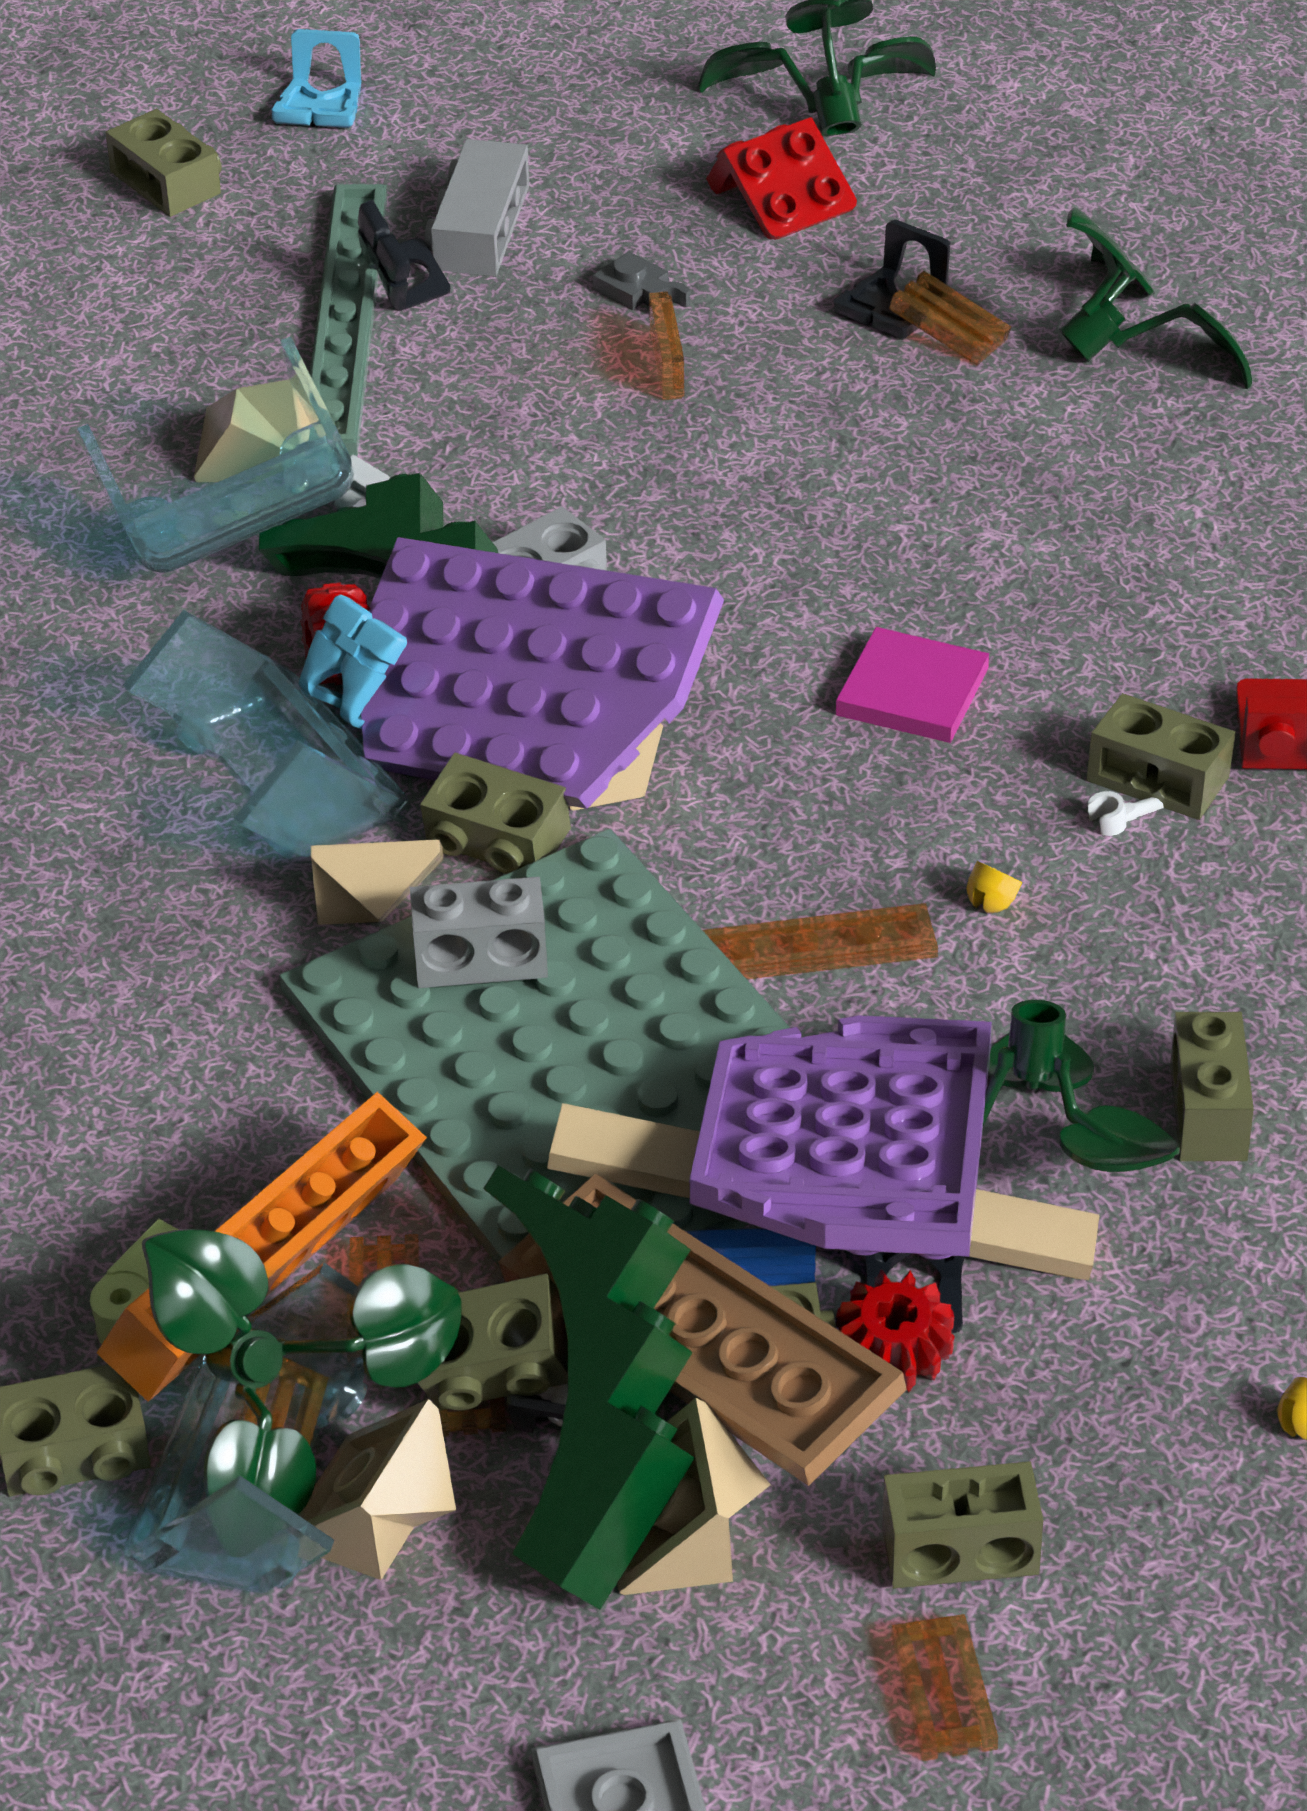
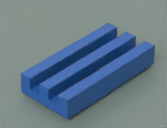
[685,1228,816,1286]

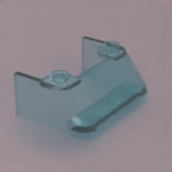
[77,336,354,573]
[123,610,409,859]
[124,1263,368,1594]

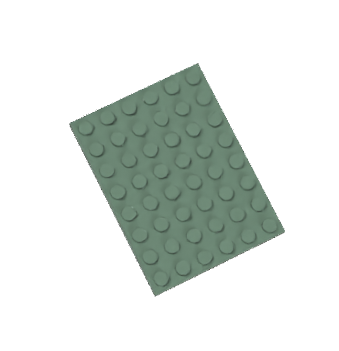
[279,828,790,1268]

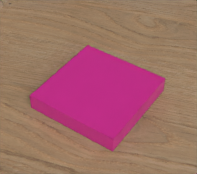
[836,627,989,743]

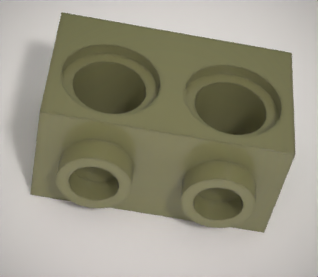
[105,108,222,217]
[1086,693,1235,820]
[420,752,571,874]
[1170,1012,1254,1161]
[418,1273,568,1410]
[0,1365,152,1497]
[882,1461,1043,1589]

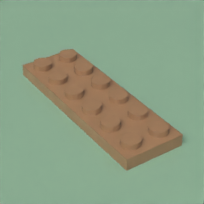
[498,1173,907,1486]

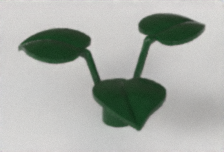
[699,0,936,137]
[1059,207,1252,389]
[979,1000,1180,1172]
[142,1229,462,1551]

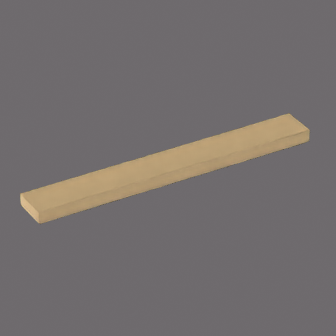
[547,1103,1099,1280]

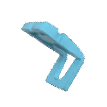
[271,29,361,128]
[298,595,407,729]

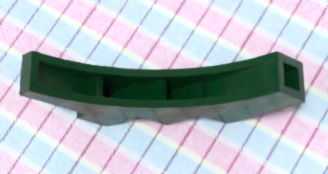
[259,473,498,579]
[483,1165,695,1610]

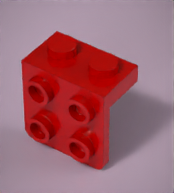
[706,117,857,240]
[1236,678,1307,769]

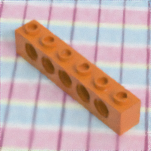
[96,1092,427,1402]

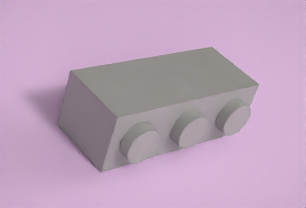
[425,139,530,276]

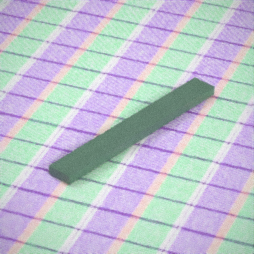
[307,184,387,456]

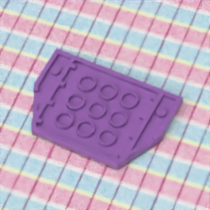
[361,537,724,809]
[690,1015,992,1259]

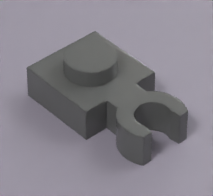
[592,251,690,320]

